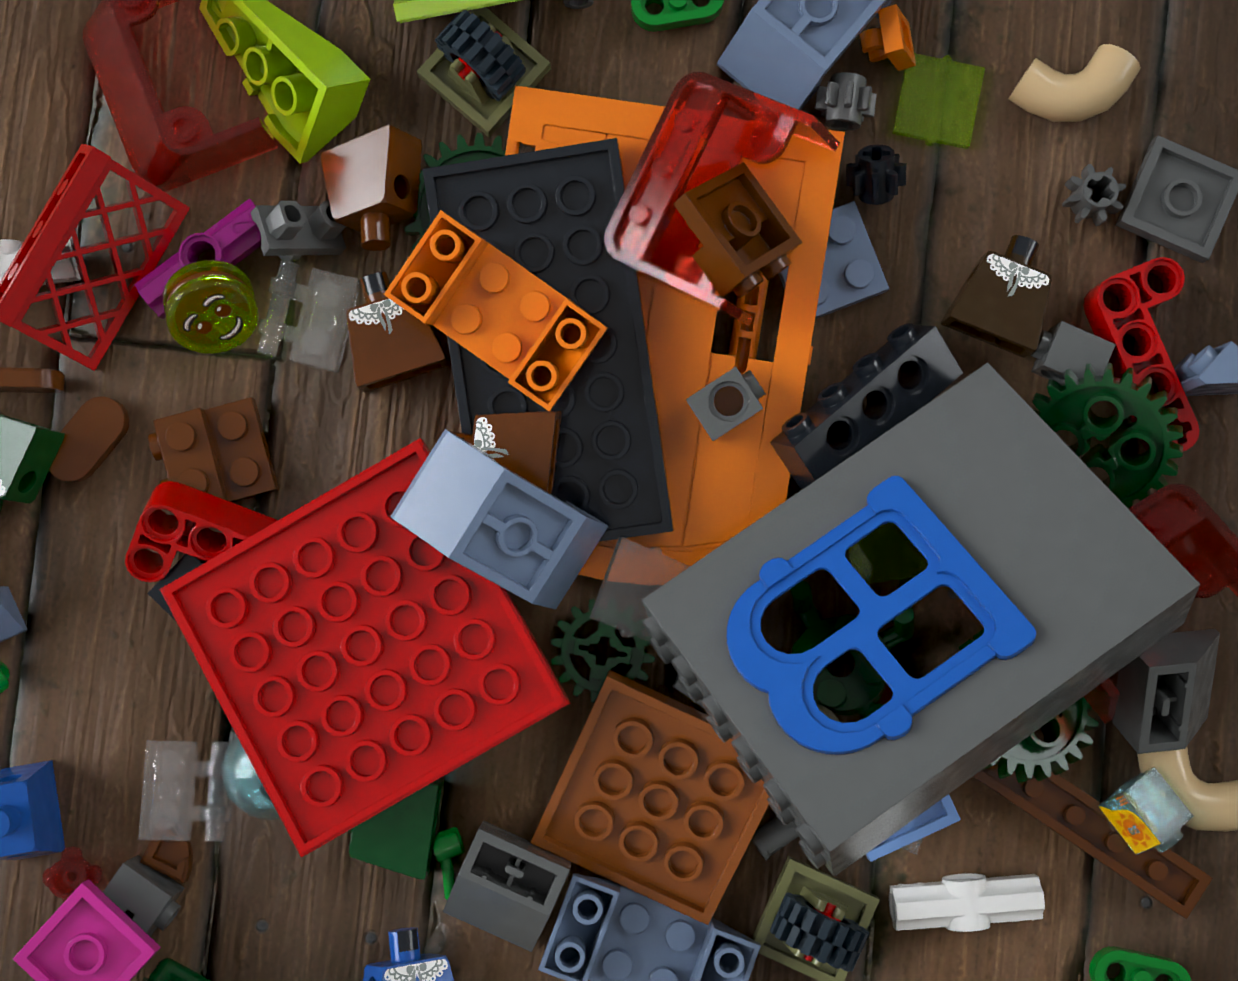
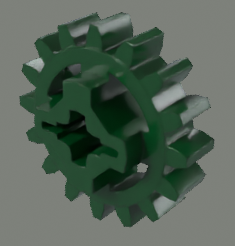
[551,598,655,703]

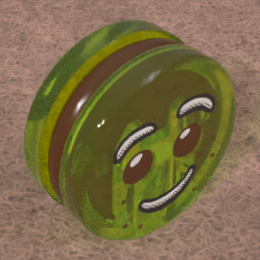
[163,260,259,354]

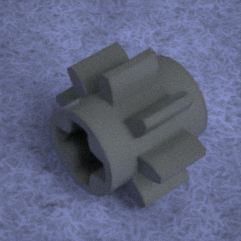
[815,72,877,131]
[1062,164,1126,227]

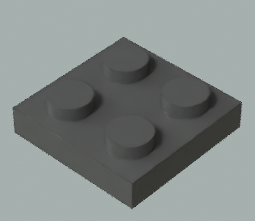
[1115,135,1238,263]

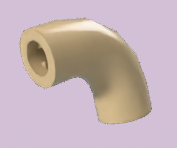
[1008,44,1141,122]
[1137,747,1238,832]

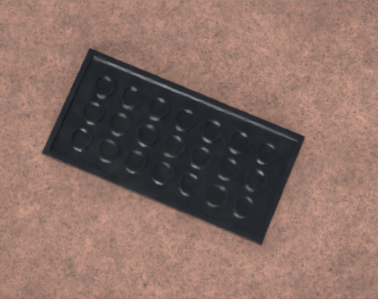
[422,138,674,542]

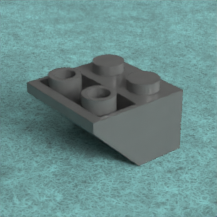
[1112,629,1220,754]
[443,820,571,952]

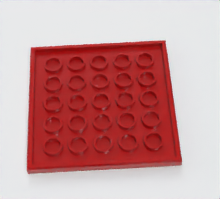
[159,438,570,858]

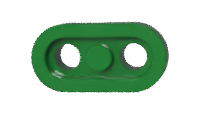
[631,0,724,32]
[1089,946,1191,981]

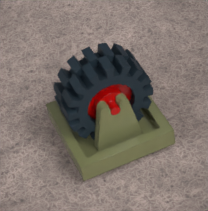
[417,7,551,138]
[752,856,880,981]

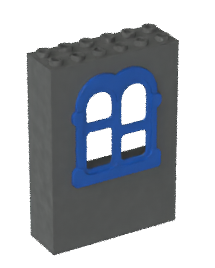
[642,363,1200,877]

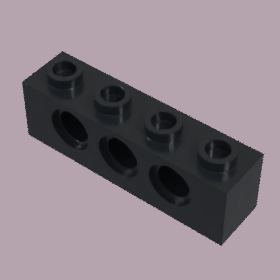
[770,323,963,489]

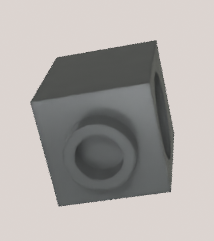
[1031,321,1116,386]
[686,367,766,441]

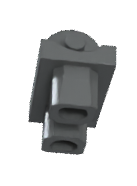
[251,201,346,262]

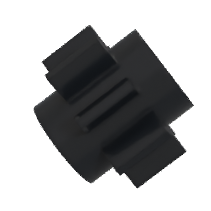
[846,145,907,205]

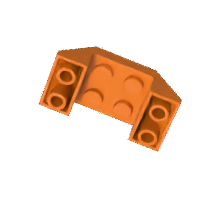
[384,210,608,412]

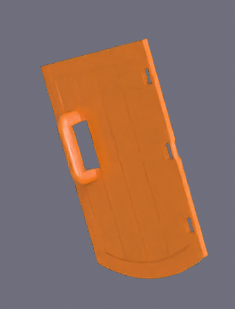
[505,85,845,585]

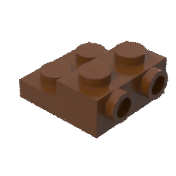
[673,162,802,298]
[148,397,279,503]

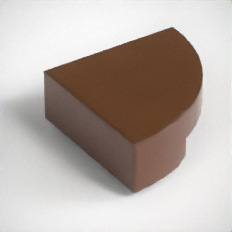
[140,816,193,883]

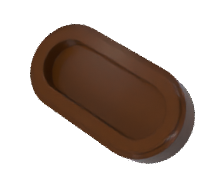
[0,367,65,393]
[49,396,129,482]

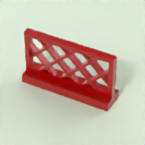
[0,144,190,371]

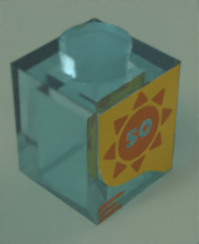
[1098,767,1193,855]

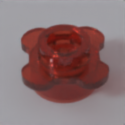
[43,846,102,902]

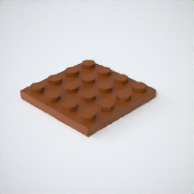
[530,670,769,925]

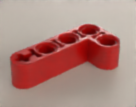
[1083,257,1200,451]
[125,481,278,583]

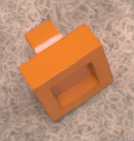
[860,4,916,71]

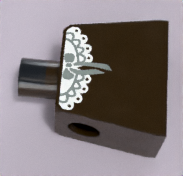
[941,235,1052,358]

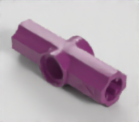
[134,198,261,319]

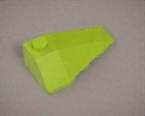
[199,0,371,164]

